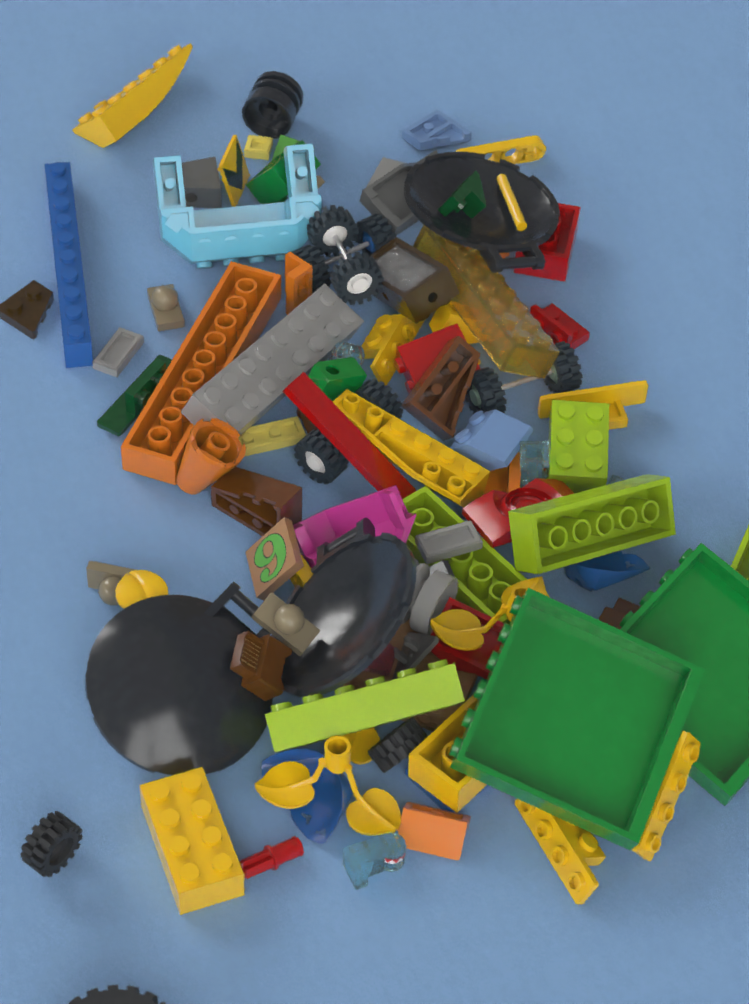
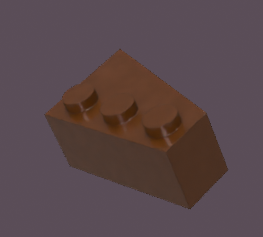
[401,336,481,441]
[211,467,302,536]

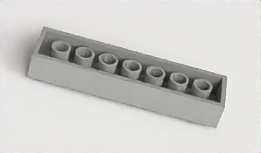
[181,284,364,436]

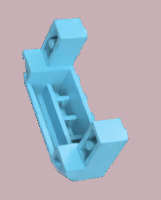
[153,144,322,268]

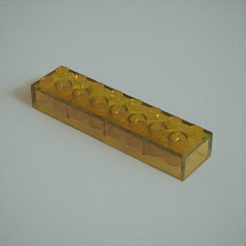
[413,225,560,379]

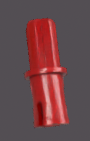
[239,836,304,879]

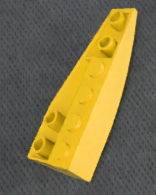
[72,43,193,148]
[332,389,490,508]

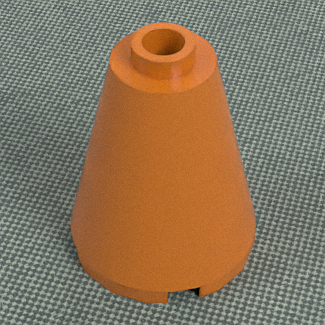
[176,418,246,495]

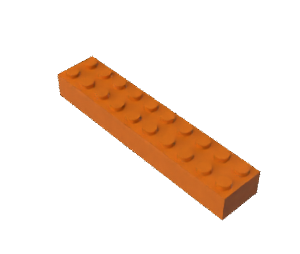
[121,261,281,485]

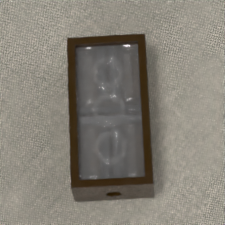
[369,237,460,324]

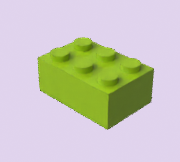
[547,400,609,493]

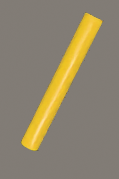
[496,174,527,231]

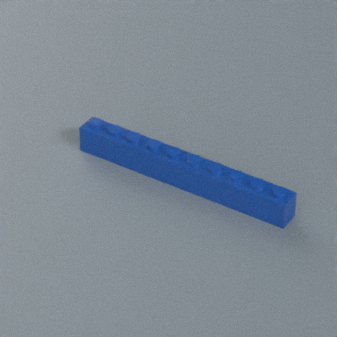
[44,162,93,368]

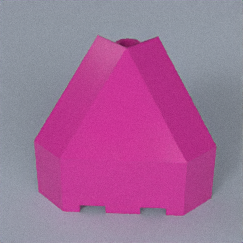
[293,485,417,569]

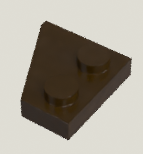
[0,280,54,340]

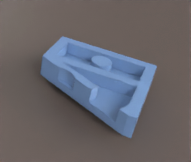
[402,109,471,150]

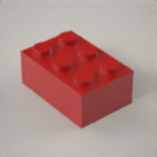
[514,203,581,282]

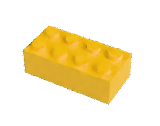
[408,694,487,813]
[139,767,244,915]

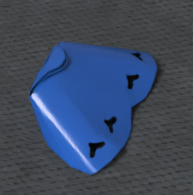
[566,550,650,592]
[261,749,353,844]

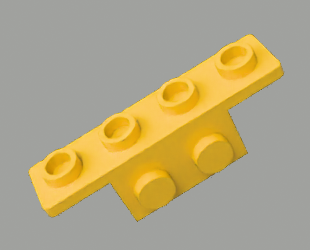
[358,314,426,386]
[537,380,648,430]
[632,731,701,862]
[515,799,606,905]

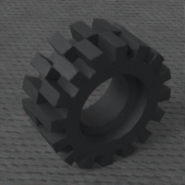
[367,717,428,773]
[20,811,83,877]

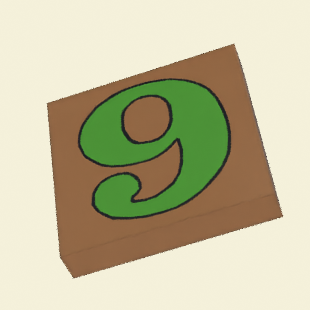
[245,517,304,600]

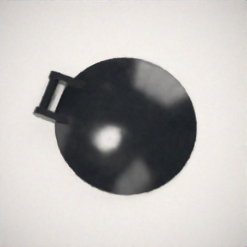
[404,152,560,273]
[271,518,416,697]
[85,582,273,775]

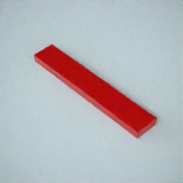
[282,371,417,499]

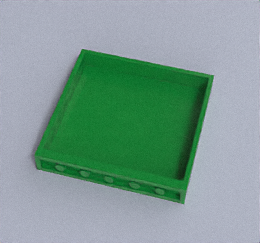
[619,543,749,806]
[449,588,705,850]

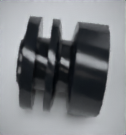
[242,71,304,139]

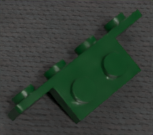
[97,355,172,436]

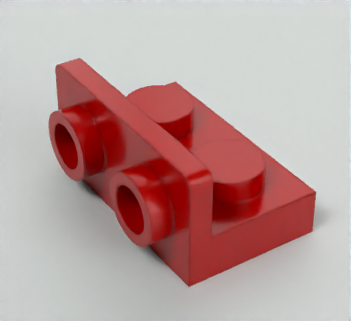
[528,303,590,349]

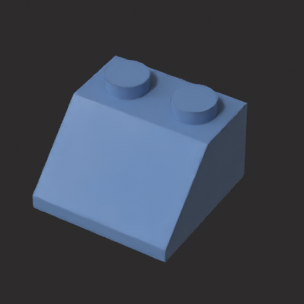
[450,409,534,471]

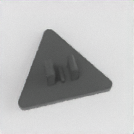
[392,632,439,680]

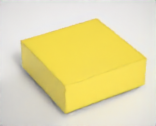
[244,135,273,161]

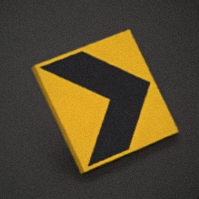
[218,135,250,207]

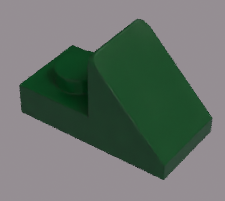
[438,171,486,218]

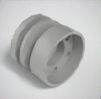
[402,559,459,635]

